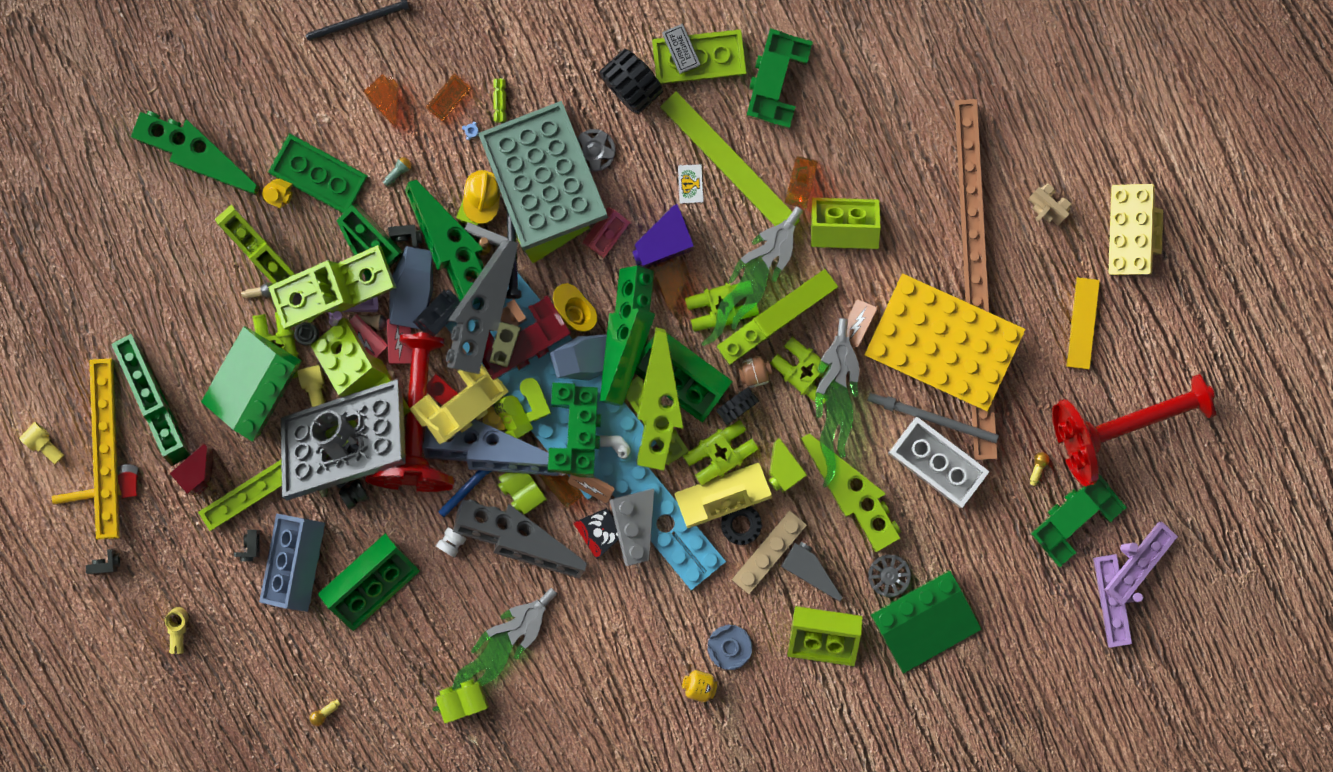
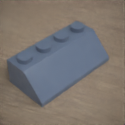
[259,513,325,612]

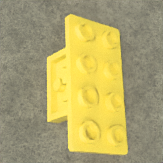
[1109,184,1163,275]
[675,463,772,528]

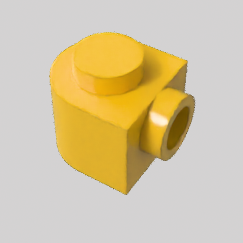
[263,179,293,208]

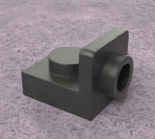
[388,224,422,248]
[234,530,260,561]
[85,549,120,574]

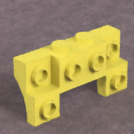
[409,364,509,444]

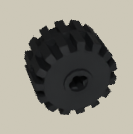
[599,48,664,115]

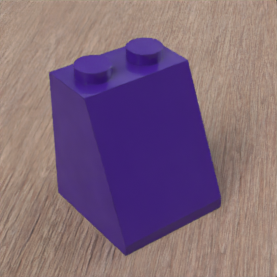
[632,204,694,268]

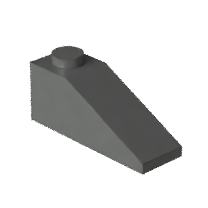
[781,542,842,602]

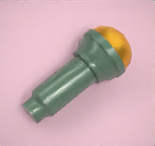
[383,157,411,187]

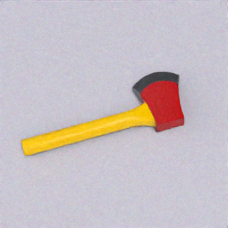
[52,464,139,505]

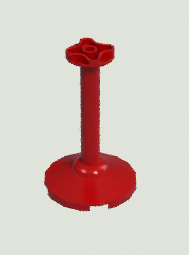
[366,332,456,492]
[1052,374,1216,487]

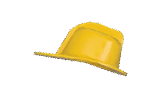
[463,170,500,223]
[553,283,597,332]

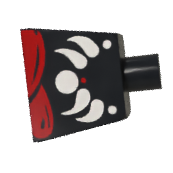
[573,508,619,559]

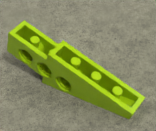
[215,204,317,323]
[716,269,838,366]
[637,328,683,470]
[800,434,901,552]

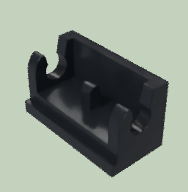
[413,289,460,336]

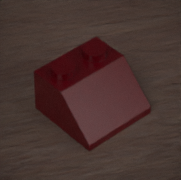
[169,444,214,495]

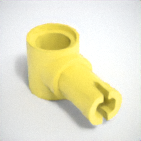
[297,364,325,407]
[19,422,64,464]
[165,607,189,654]

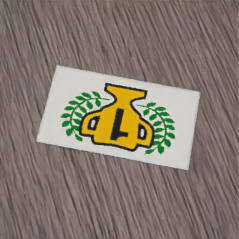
[678,164,703,203]

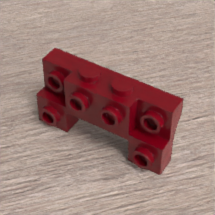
[482,295,571,381]

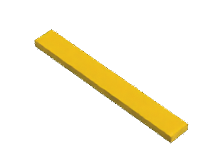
[89,358,120,540]

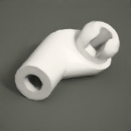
[600,436,631,459]

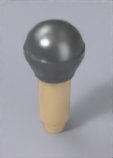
[241,282,273,299]

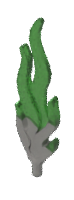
[701,206,803,346]
[815,318,859,488]
[433,588,558,711]

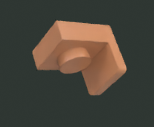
[501,299,527,326]

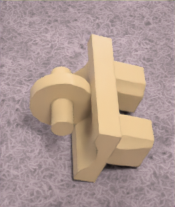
[1028,183,1072,226]

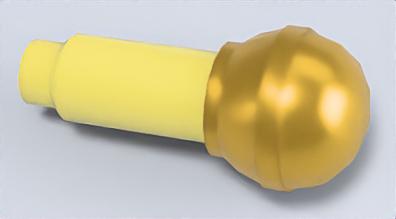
[1030,452,1050,486]
[309,699,341,726]

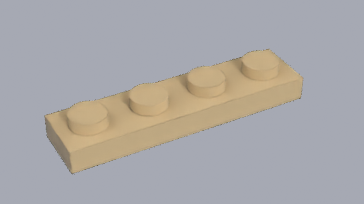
[732,511,807,594]

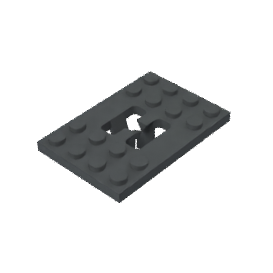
[281,379,405,501]

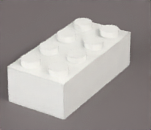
[888,417,989,508]

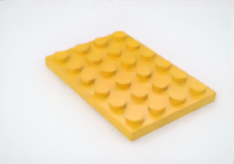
[864,273,1026,412]

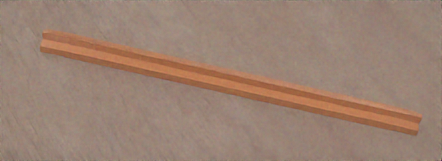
[954,99,998,460]

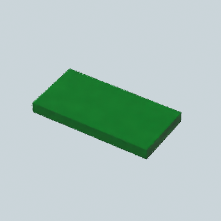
[268,133,369,213]

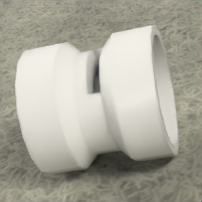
[436,527,467,558]

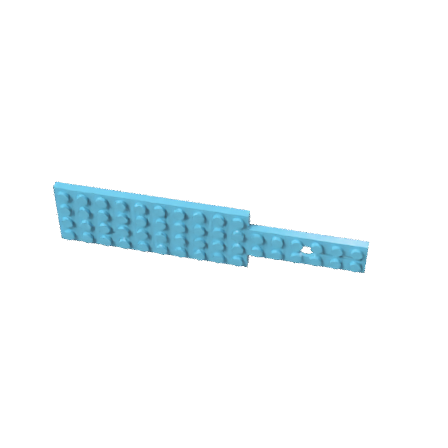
[445,272,726,590]

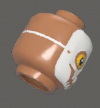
[738,356,773,388]

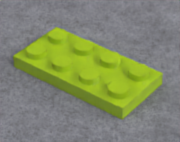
[652,29,746,84]

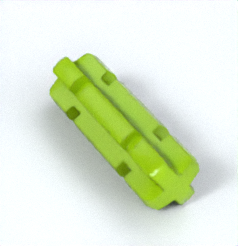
[493,78,506,123]

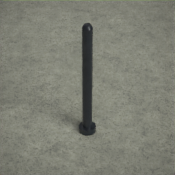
[305,0,411,41]
[506,210,522,299]

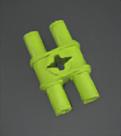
[685,280,759,332]
[252,312,299,378]
[770,336,840,407]
[683,420,759,486]

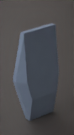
[389,246,433,329]
[550,335,607,381]

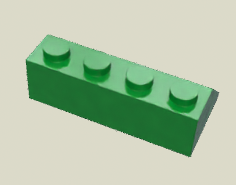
[635,333,733,423]
[318,533,420,631]

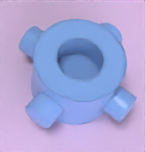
[462,121,480,141]

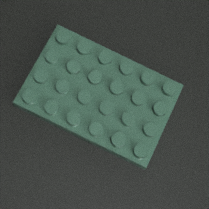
[478,101,608,251]

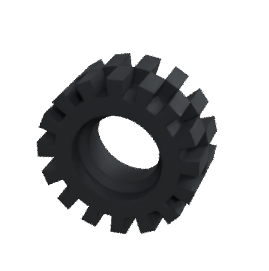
[716,387,759,425]
[721,506,762,545]

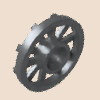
[868,555,911,597]

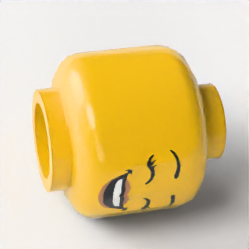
[682,670,717,702]

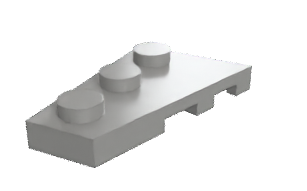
[610,489,654,566]

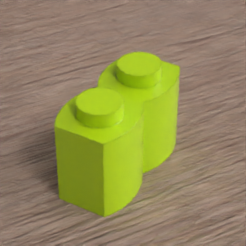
[498,472,547,515]
[436,679,489,723]

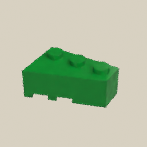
[336,205,403,282]

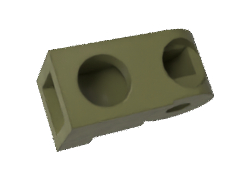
[490,322,522,367]

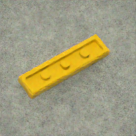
[1066,277,1100,370]

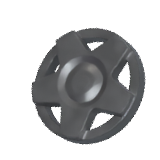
[577,129,615,172]

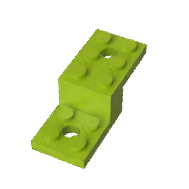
[268,245,396,329]
[310,318,411,416]

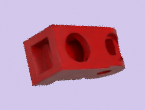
[427,374,458,406]

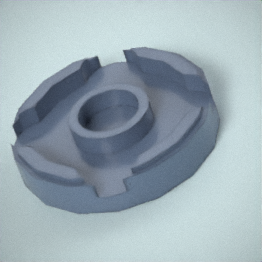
[707,625,752,670]

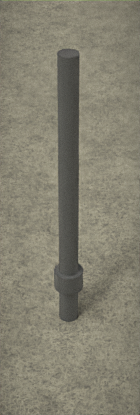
[868,392,999,443]

